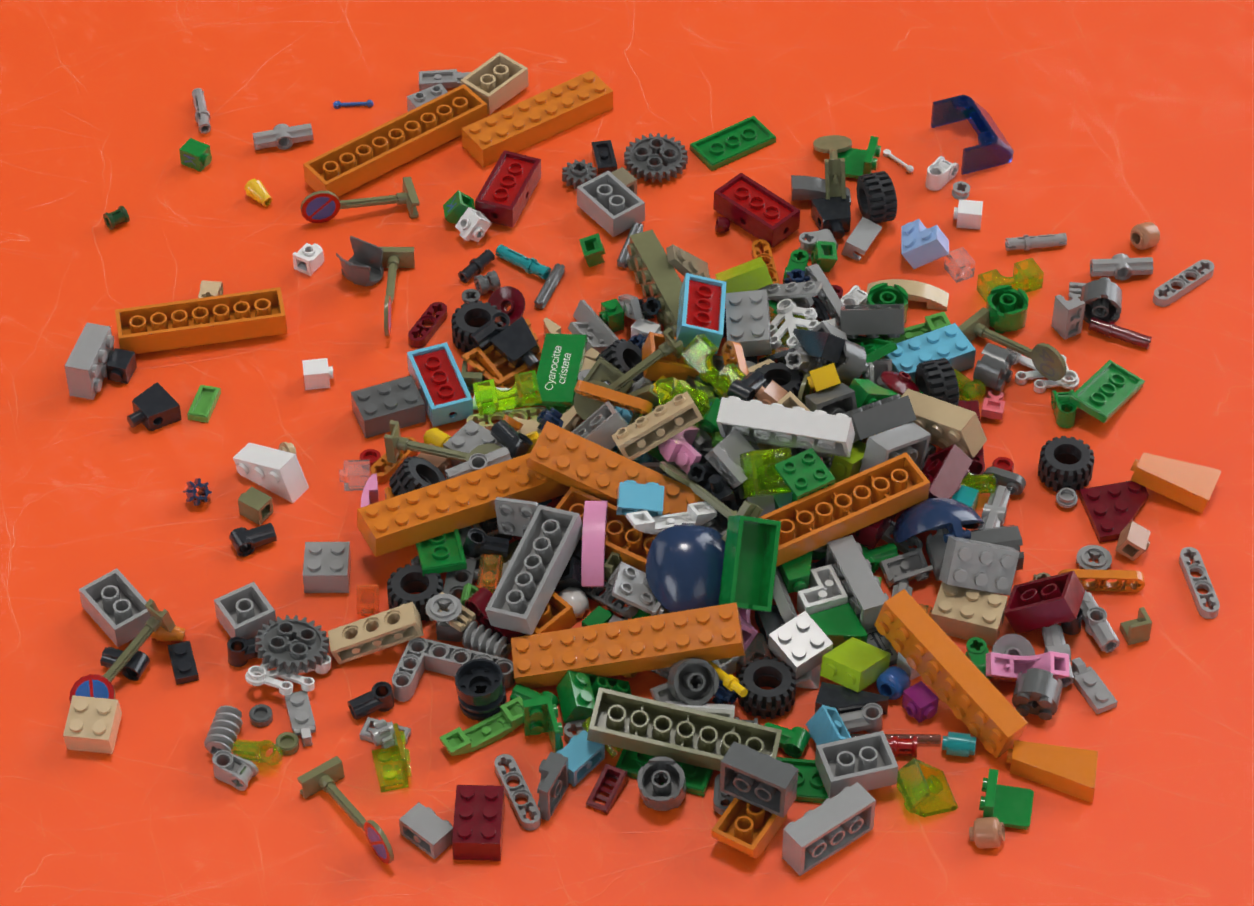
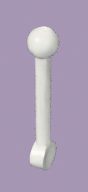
[883,149,914,173]

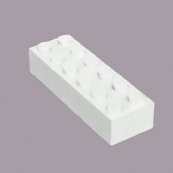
[716,396,855,458]

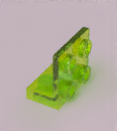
[372,723,412,792]

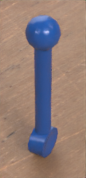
[333,100,374,109]

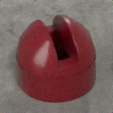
[715,216,731,233]

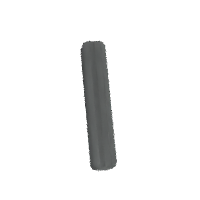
[617,222,643,268]
[534,263,565,310]

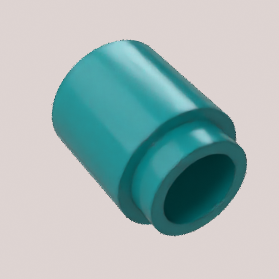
[942,732,976,757]

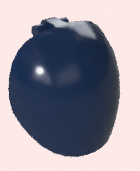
[893,498,985,543]
[646,523,726,613]

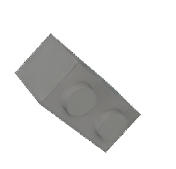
[399,802,453,859]

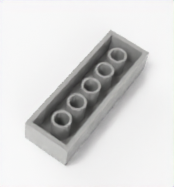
[485,505,583,635]

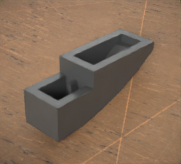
[791,175,851,205]

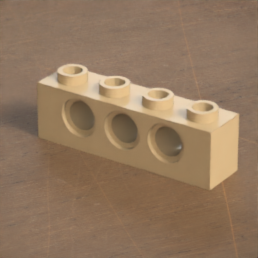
[328,602,424,665]

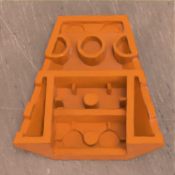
[461,318,542,408]

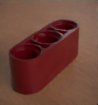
[465,587,525,644]

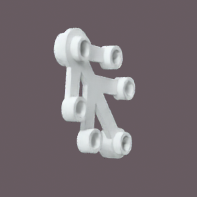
[770,299,819,350]
[1006,348,1079,393]
[245,655,331,696]

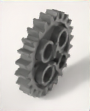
[624,133,688,183]
[255,615,329,674]

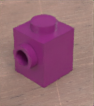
[902,681,939,723]

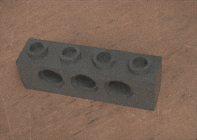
[436,559,481,642]

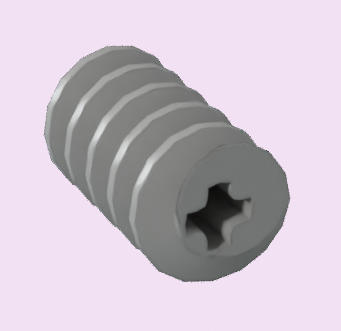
[462,621,512,659]
[204,705,243,755]

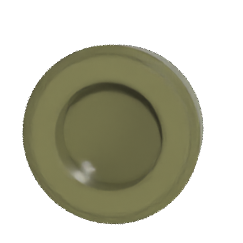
[276,732,299,755]

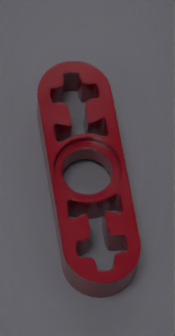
[408,302,448,348]

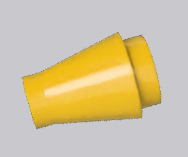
[244,179,273,207]

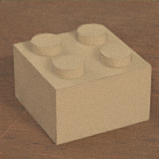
[63,695,122,754]

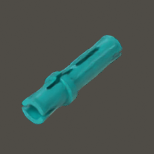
[495,244,551,280]

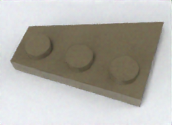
[666,244,711,278]

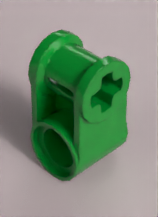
[783,249,809,284]
[1051,390,1077,428]
[965,637,995,679]

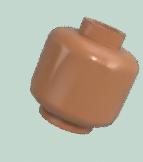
[1130,222,1160,250]
[969,817,1005,849]

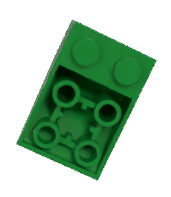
[556,670,632,723]

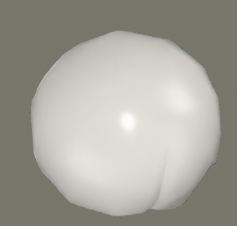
[558,587,590,618]

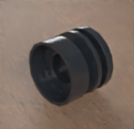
[455,659,507,721]

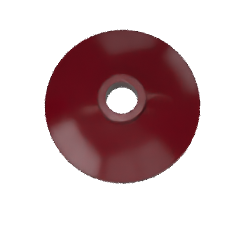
[488,286,526,326]
[881,371,920,395]

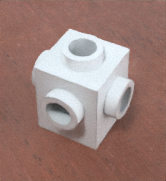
[455,207,492,242]

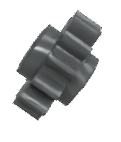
[562,160,597,189]

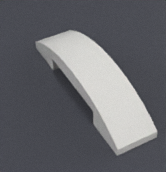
[626,501,717,535]

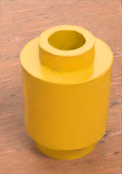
[423,427,451,447]

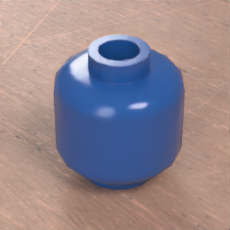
[876,666,910,700]

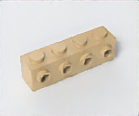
[611,391,703,461]

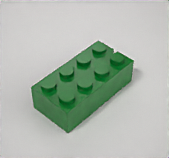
[719,515,781,612]

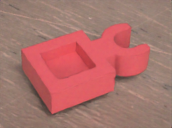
[981,390,1005,420]

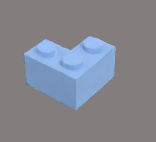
[901,219,949,269]

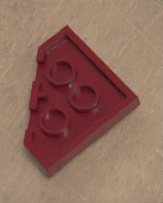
[1079,481,1149,543]

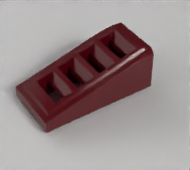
[586,764,629,814]

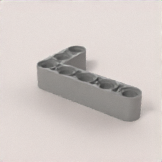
[392,637,515,702]

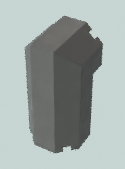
[926,525,1024,581]

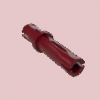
[1088,317,1152,349]

